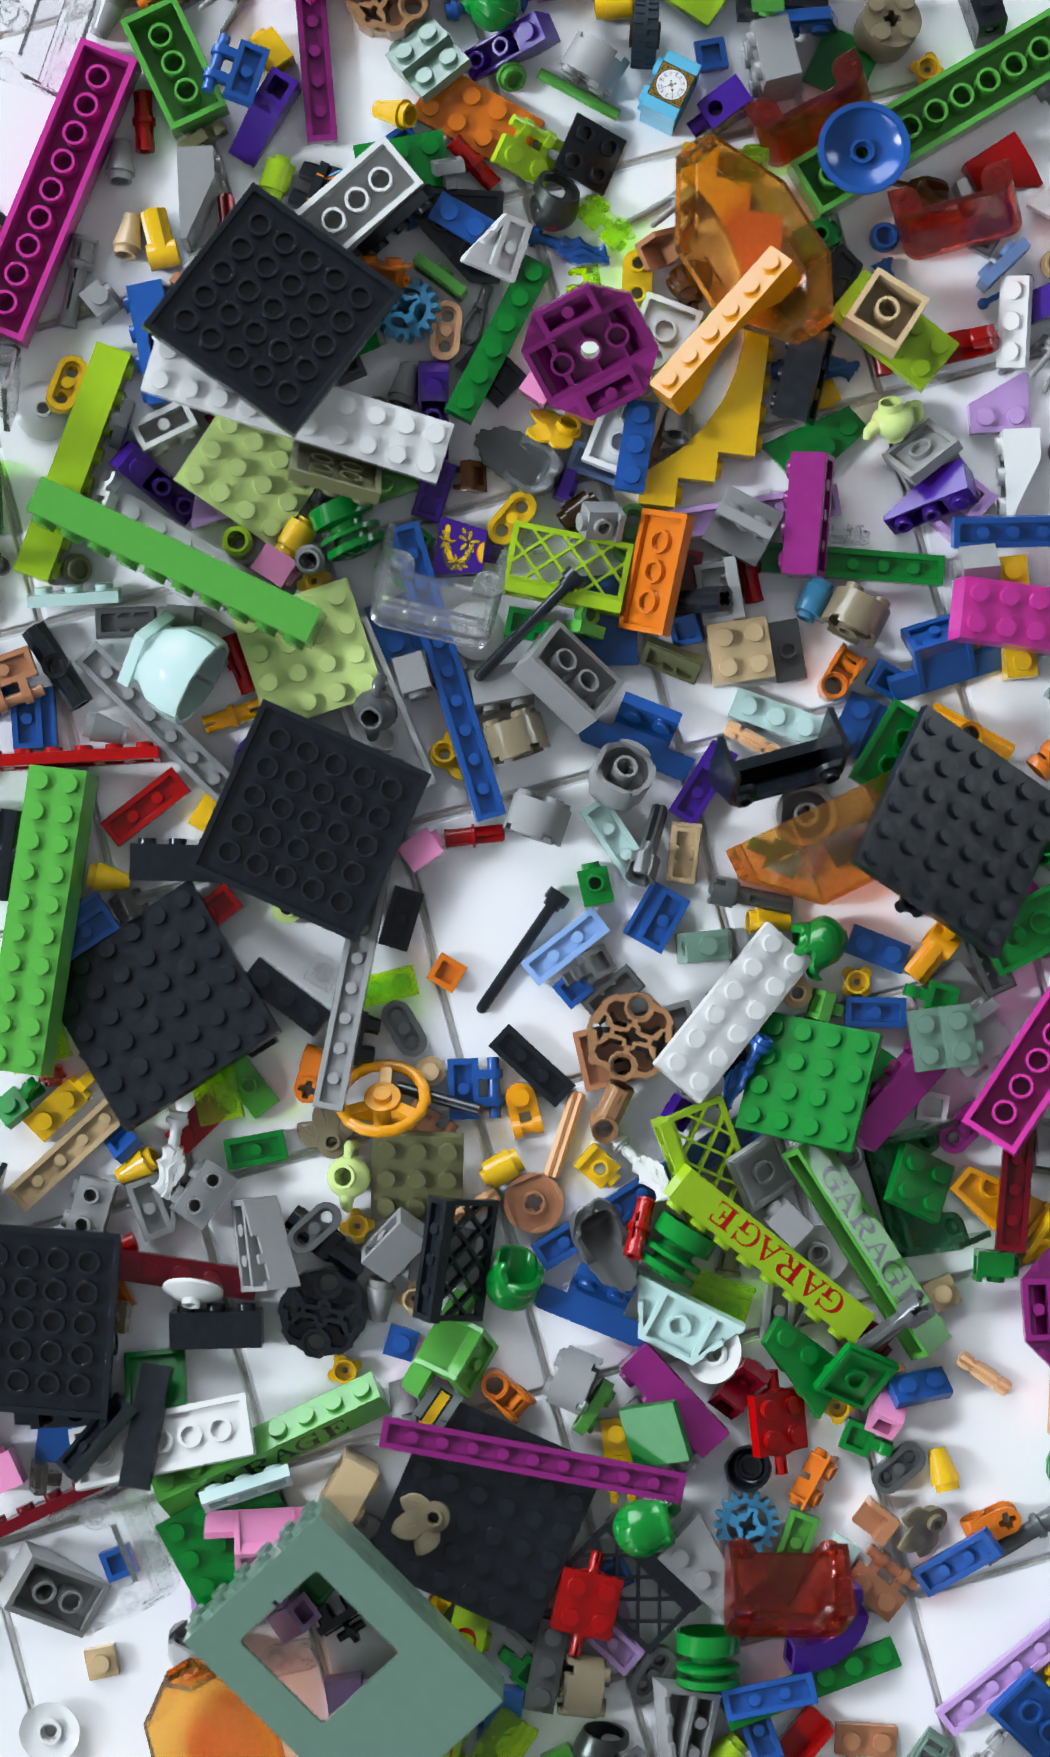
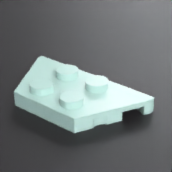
[637,1270,746,1366]

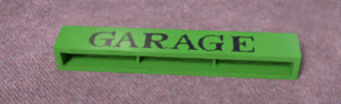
[781,1143,952,1361]
[152,1372,391,1517]

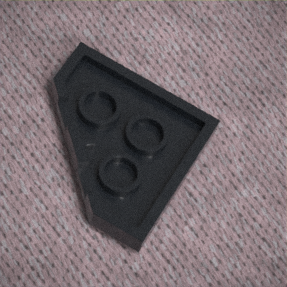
[411,188,504,285]

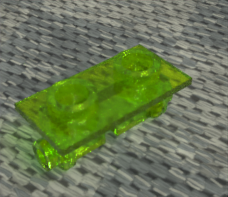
[578,194,637,253]

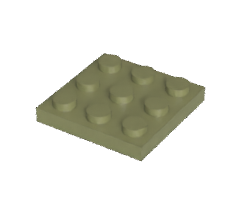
[287,441,382,506]
[371,1131,464,1220]

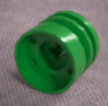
[308,496,387,563]
[642,1210,718,1288]
[676,1624,740,1692]

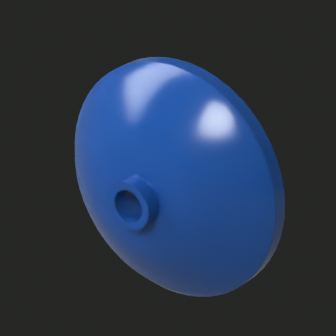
[817,101,911,195]

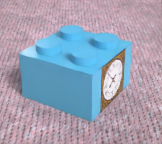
[637,49,702,137]

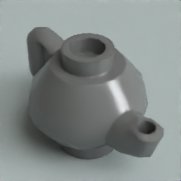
[353,673,398,742]

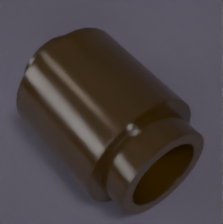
[556,490,599,532]

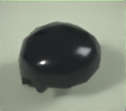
[724,1444,772,1493]

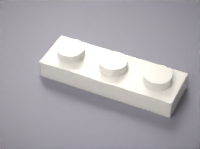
[996,275,1033,369]

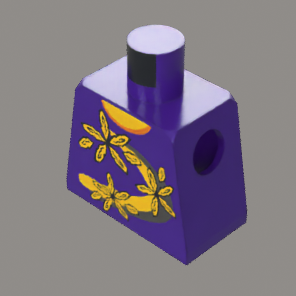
[686,74,756,138]
[433,517,504,578]

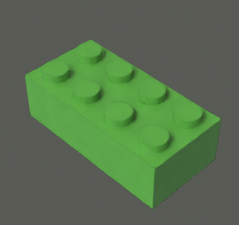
[120,0,230,140]

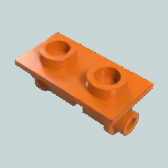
[359,254,414,289]
[788,1446,839,1511]

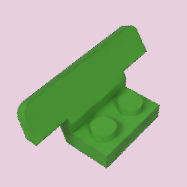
[402,1289,499,1401]

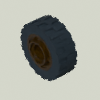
[629,0,661,70]

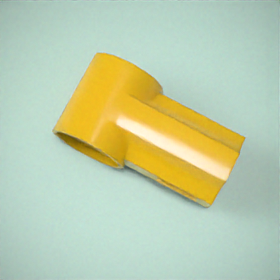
[140,207,182,272]

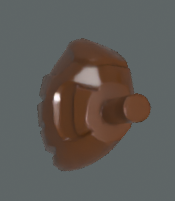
[892,175,949,211]
[666,261,711,321]

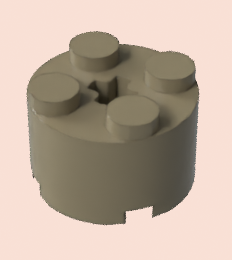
[853,0,922,63]
[819,581,891,648]
[482,707,551,766]
[556,1652,611,1719]

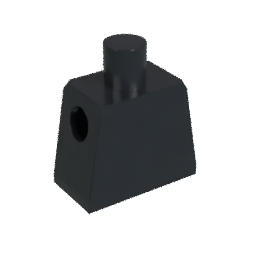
[958,0,1008,49]

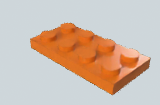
[415,75,545,176]
[618,508,696,637]

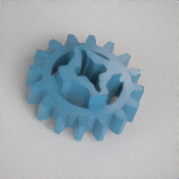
[380,277,442,345]
[713,1491,780,1557]

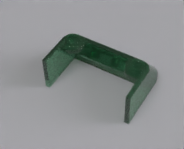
[863,1118,992,1258]

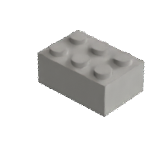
[741,12,802,107]
[511,619,624,734]

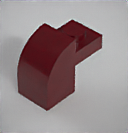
[707,1357,772,1420]

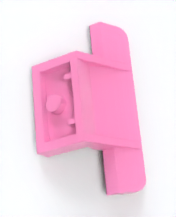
[204,1506,305,1572]

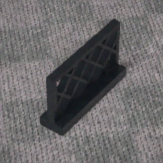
[412,1195,499,1324]
[564,1511,702,1655]

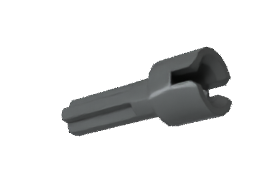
[661,406,694,446]
[625,803,668,887]
[707,874,793,913]
[856,1290,936,1352]

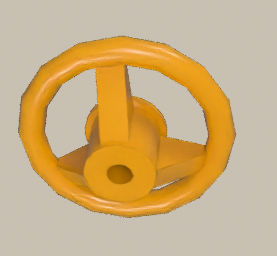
[336,1059,431,1138]

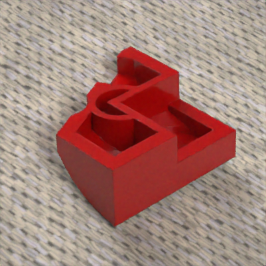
[961,131,1044,195]

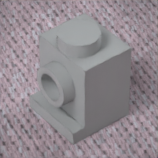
[78,279,125,325]
[576,501,627,543]

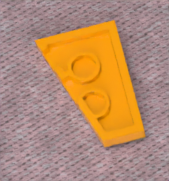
[949,1166,1050,1239]

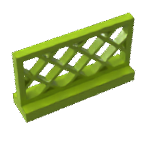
[500,520,634,618]
[650,1094,746,1236]

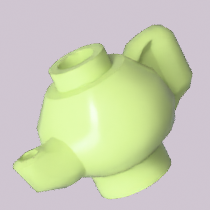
[863,396,924,444]
[326,1140,371,1213]

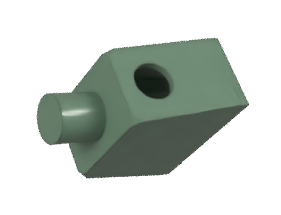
[675,928,735,964]

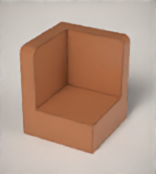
[635,226,690,272]
[851,1495,901,1547]

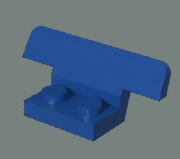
[886,614,1002,700]
[579,691,696,780]
[534,1262,643,1347]

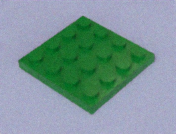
[735,1012,883,1155]
[155,1491,320,1606]

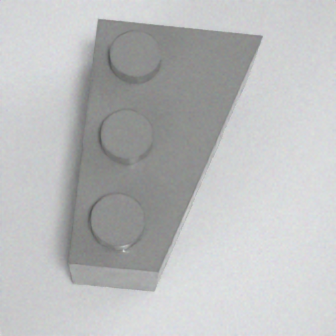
[230,1195,301,1292]
[657,1507,746,1622]
[652,1677,721,1757]

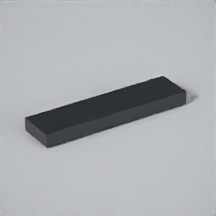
[118,1362,174,1491]

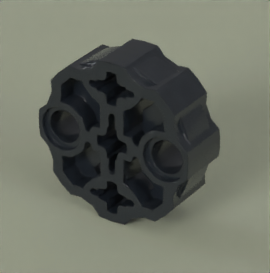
[278,1265,369,1359]

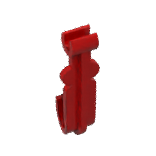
[872,323,999,377]

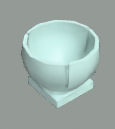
[117,611,229,725]

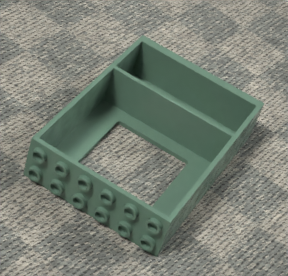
[184,1495,504,1757]

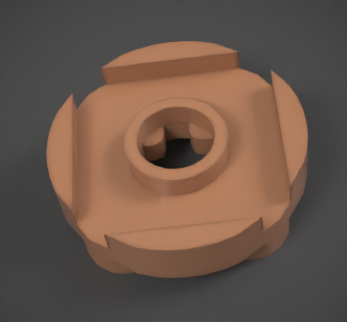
[503,1172,564,1234]

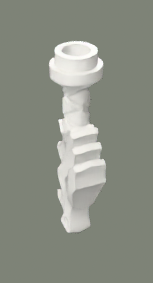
[151,1110,189,1200]
[608,1132,670,1202]

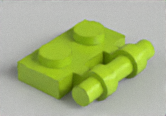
[490,114,564,188]

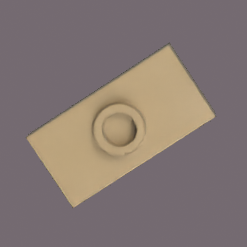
[666,821,703,885]

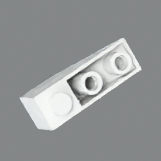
[994,427,1041,515]

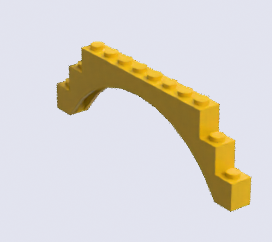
[638,142,789,511]

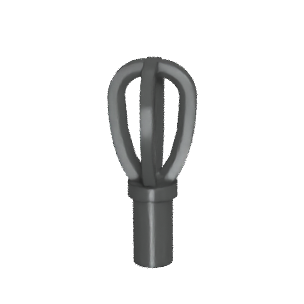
[460,284,494,347]

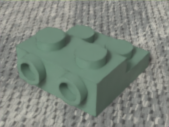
[385,17,473,104]
[906,1003,984,1073]

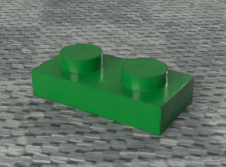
[223,1129,289,1170]

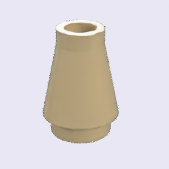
[112,212,142,261]

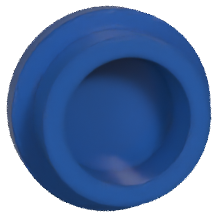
[869,222,900,253]

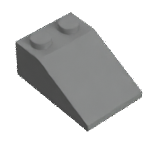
[176,145,226,253]
[0,1540,112,1638]

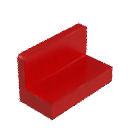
[778,1705,836,1757]

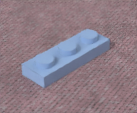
[520,907,610,986]

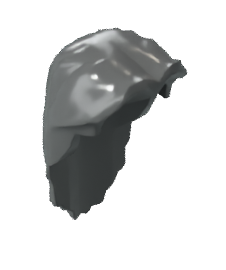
[473,426,564,496]
[569,1197,640,1294]

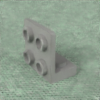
[911,959,1000,1023]

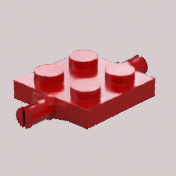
[747,1369,809,1475]
[549,1550,624,1657]

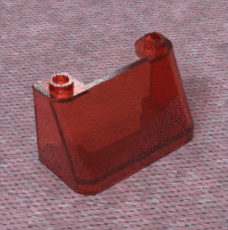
[743,47,873,168]
[887,158,1022,261]
[724,1538,857,1638]

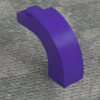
[783,1574,869,1674]

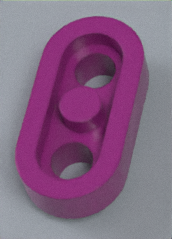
[938,1101,979,1154]

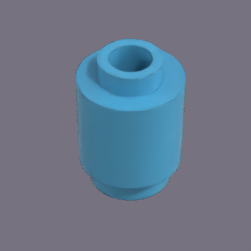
[794,578,834,624]

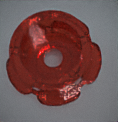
[37,1064,67,1087]

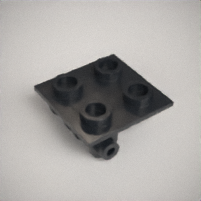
[553,112,627,196]

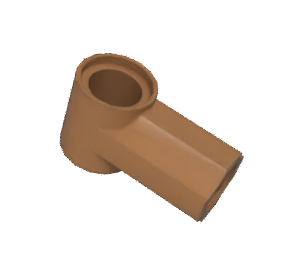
[589,1079,634,1144]

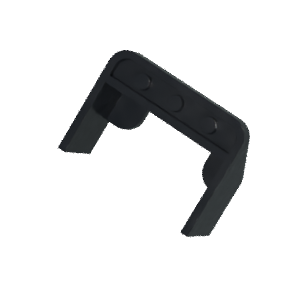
[708,706,852,808]

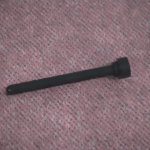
[474,565,587,682]
[476,886,571,1014]

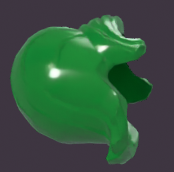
[460,0,521,32]
[790,915,848,982]
[486,1245,544,1312]
[613,1499,675,1558]

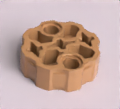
[345,0,431,41]
[586,991,674,1081]

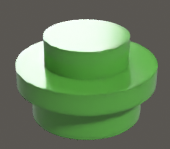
[496,61,526,92]

